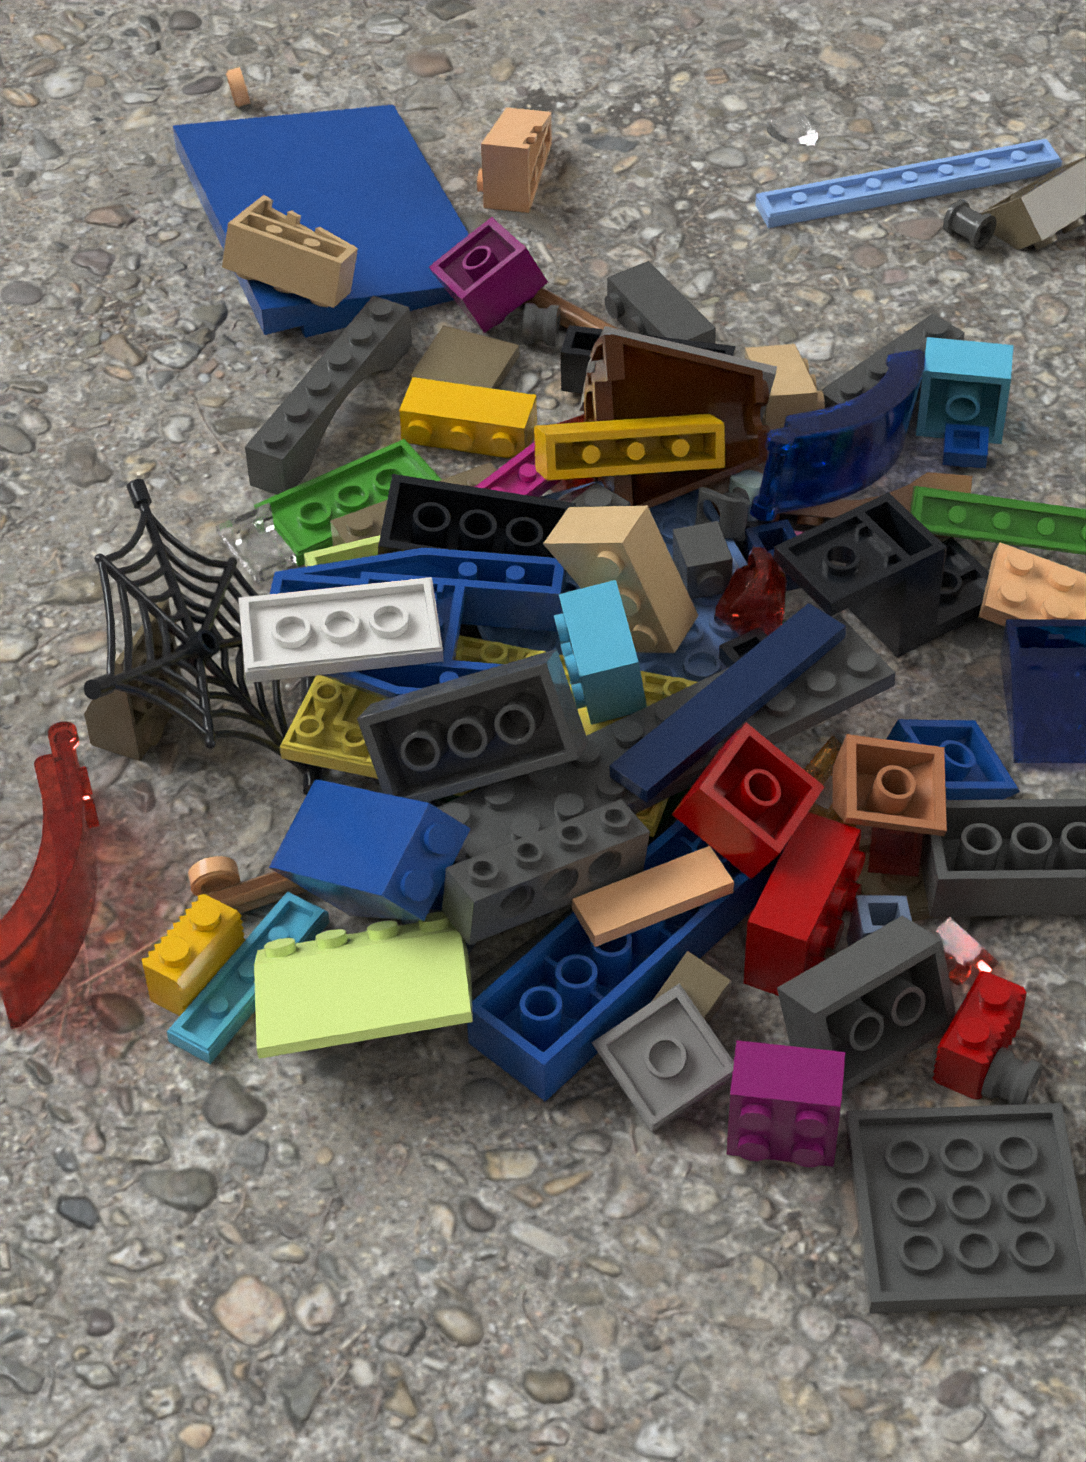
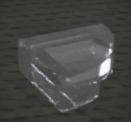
[767,112,818,146]

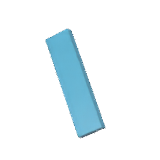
[167,891,329,1064]

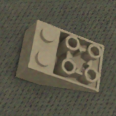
[84,599,187,761]

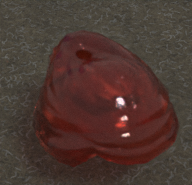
[715,547,787,636]

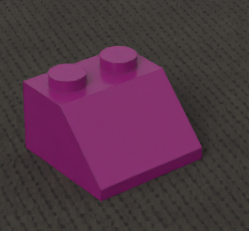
[429,217,549,333]

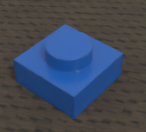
[942,423,989,469]

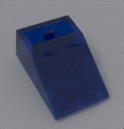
[1000,619,1086,763]

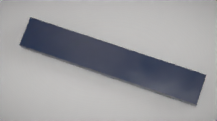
[609,603,846,803]

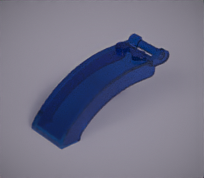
[750,349,926,521]

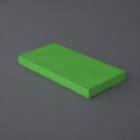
[254,439,442,567]

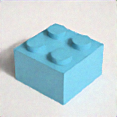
[916,337,1014,444]
[554,580,647,725]

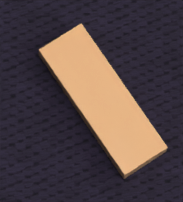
[572,846,734,947]

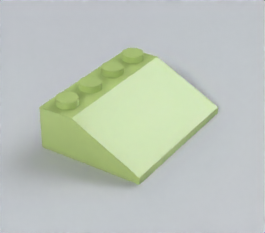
[254,912,473,1059]

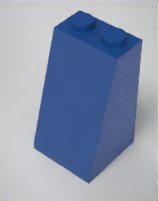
[269,780,471,921]

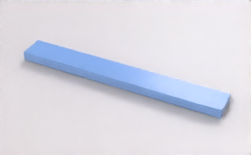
[755,139,1062,228]

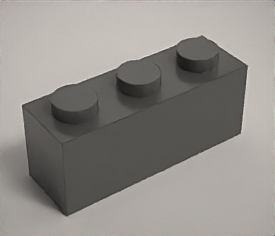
[604,261,716,343]

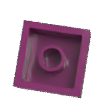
[726,1040,846,1167]

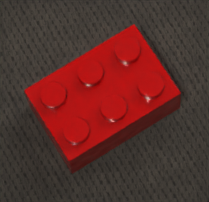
[743,812,866,996]

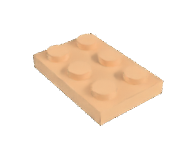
[979,542,1086,656]

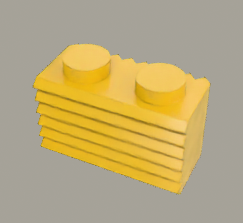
[142,894,245,1016]

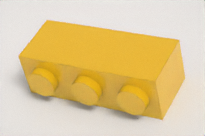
[399,377,537,459]

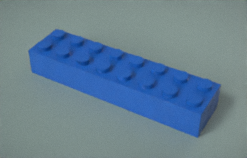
[467,820,788,1101]

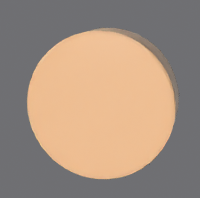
[226,67,251,107]
[188,856,240,896]

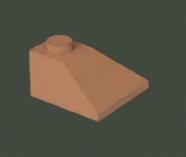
[833,734,947,836]

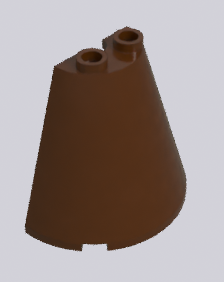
[584,334,772,508]

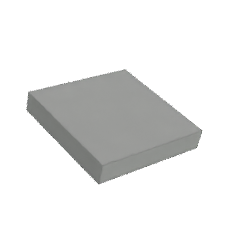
[592,983,734,1133]

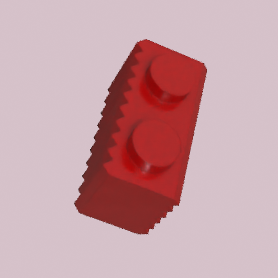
[932,971,1027,1100]

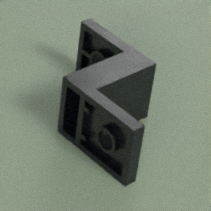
[774,492,989,658]

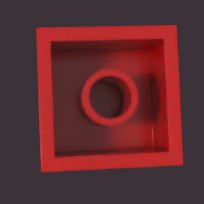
[672,722,824,879]

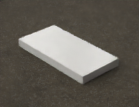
[239,577,444,683]

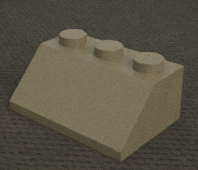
[980,156,1086,250]

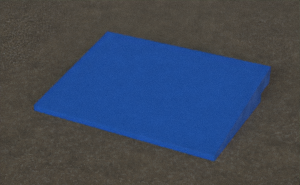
[172,105,469,338]

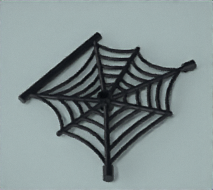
[84,479,322,795]

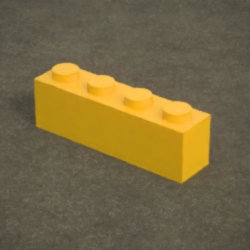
[534,414,725,480]

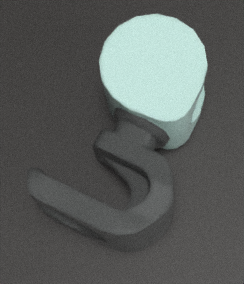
[695,470,769,538]

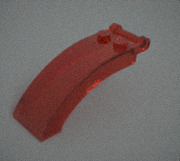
[0,721,100,1029]

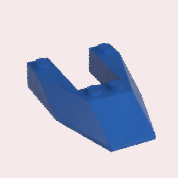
[270,548,565,699]

